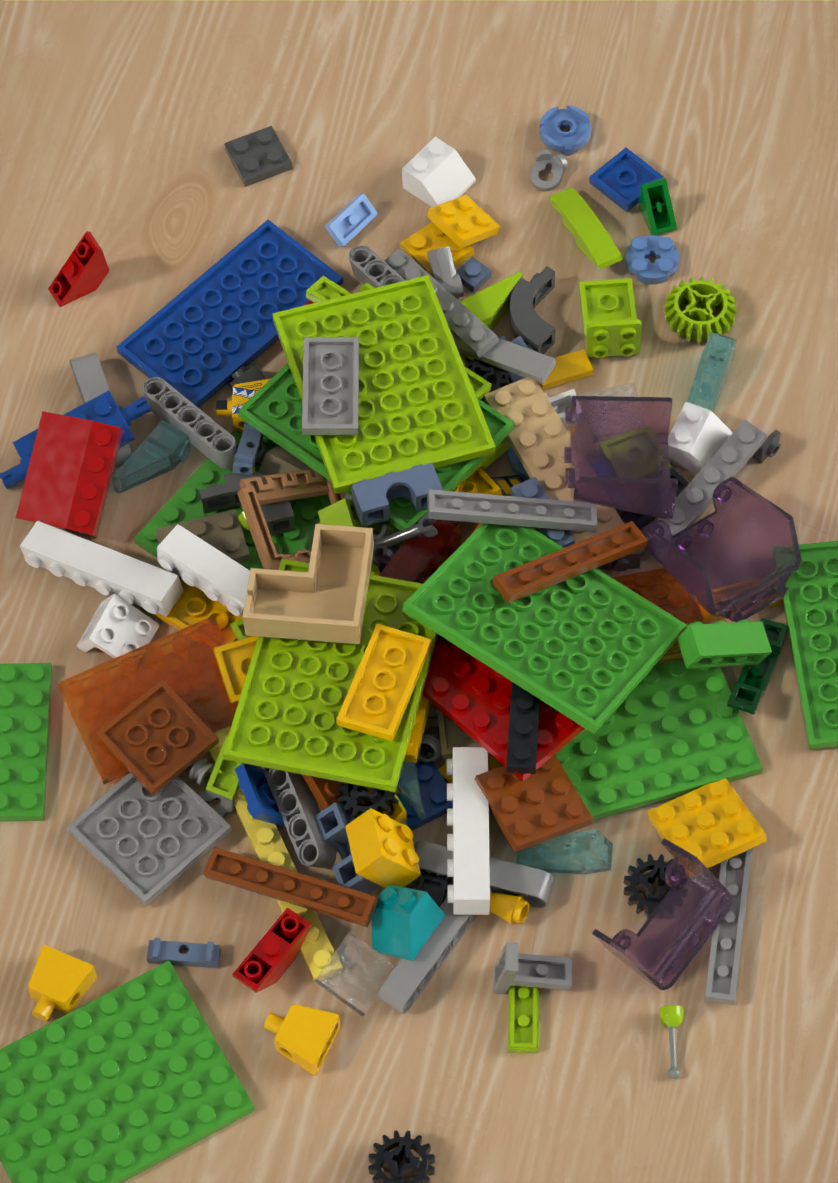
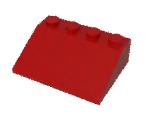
[16,411,123,538]

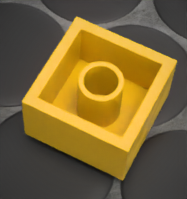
[345,808,421,888]

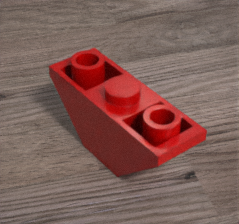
[48,231,109,307]
[232,907,311,993]

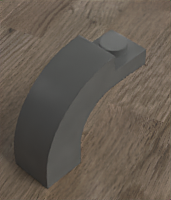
[510,266,555,354]
[199,473,295,536]

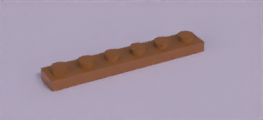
[492,521,648,603]
[203,847,378,928]

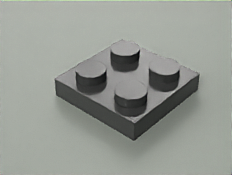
[224,126,292,187]

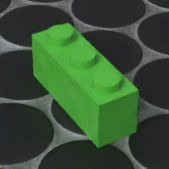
[677,619,772,669]

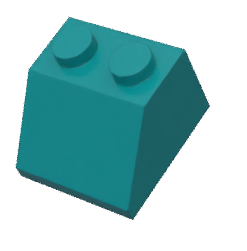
[372,885,445,961]

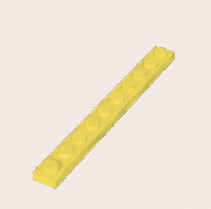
[208,726,342,983]

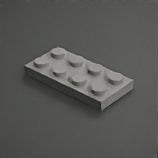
[302,337,359,435]

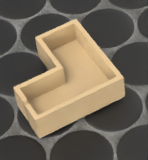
[243,524,374,644]

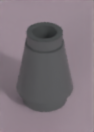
[418,726,441,762]

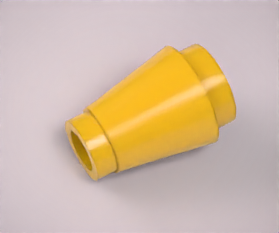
[489,892,529,925]

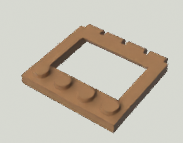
[237,469,346,570]

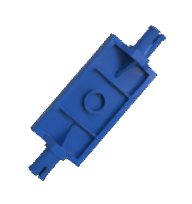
[0,390,152,489]

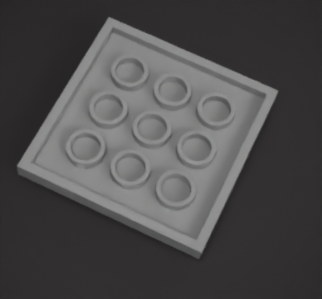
[67,773,232,907]

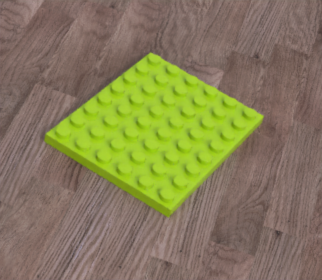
[272,275,496,494]
[223,558,438,792]

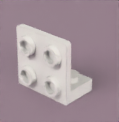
[76,593,159,670]

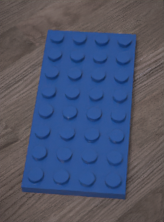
[117,220,343,408]

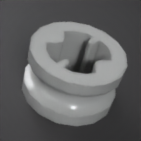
[189,757,215,787]

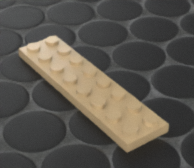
[484,377,624,543]

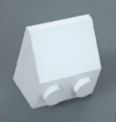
[402,137,476,207]
[664,402,733,474]

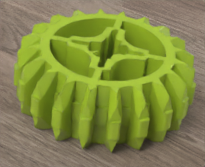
[664,276,737,345]

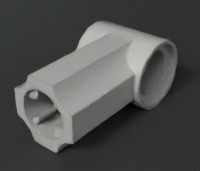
[427,246,464,298]

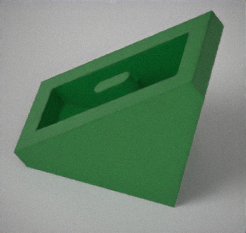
[639,178,677,235]

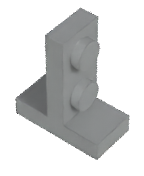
[494,942,572,994]

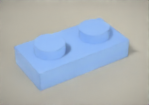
[324,193,378,247]

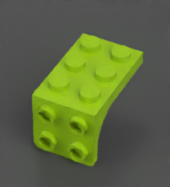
[579,278,642,358]

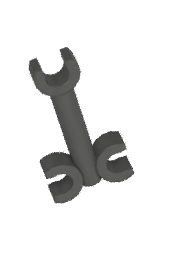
[372,514,438,566]

